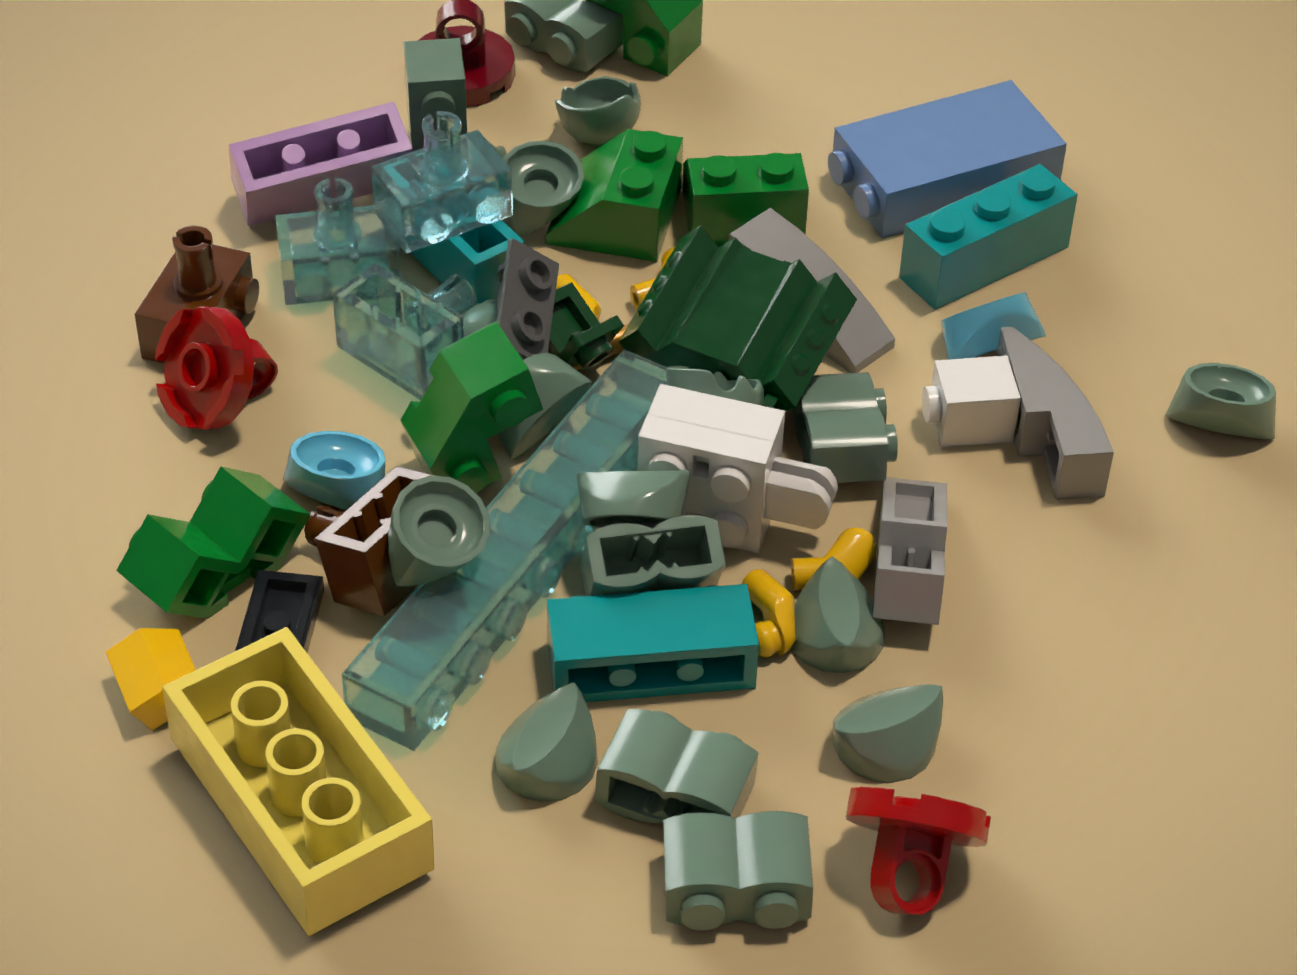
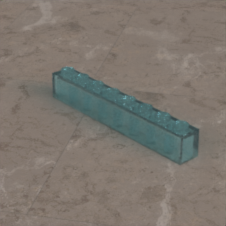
[341,350,667,751]

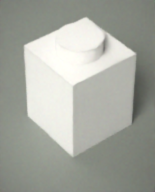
[922,355,1021,447]

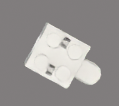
[637,384,838,554]

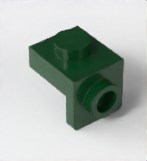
[548,282,624,370]

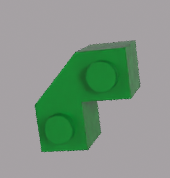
[587,0,703,76]
[400,321,543,493]
[116,466,311,619]

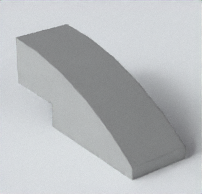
[729,208,895,373]
[997,327,1114,499]
[872,477,947,625]

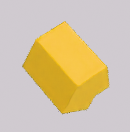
[106,628,196,731]

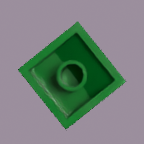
[545,129,683,262]
[681,153,809,247]

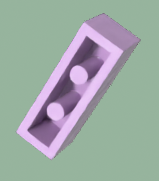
[229,101,413,227]

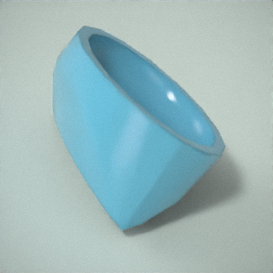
[941,292,1046,360]
[283,431,385,510]

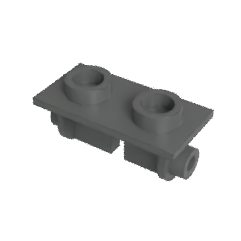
[494,238,559,360]

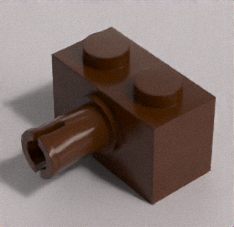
[134,225,259,364]
[304,466,435,617]

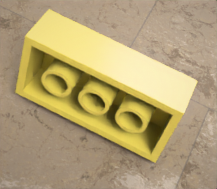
[162,627,435,937]

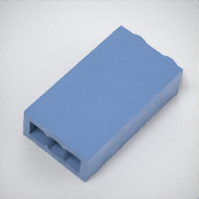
[828,80,1067,238]

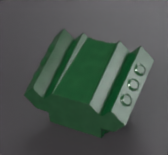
[618,225,857,412]

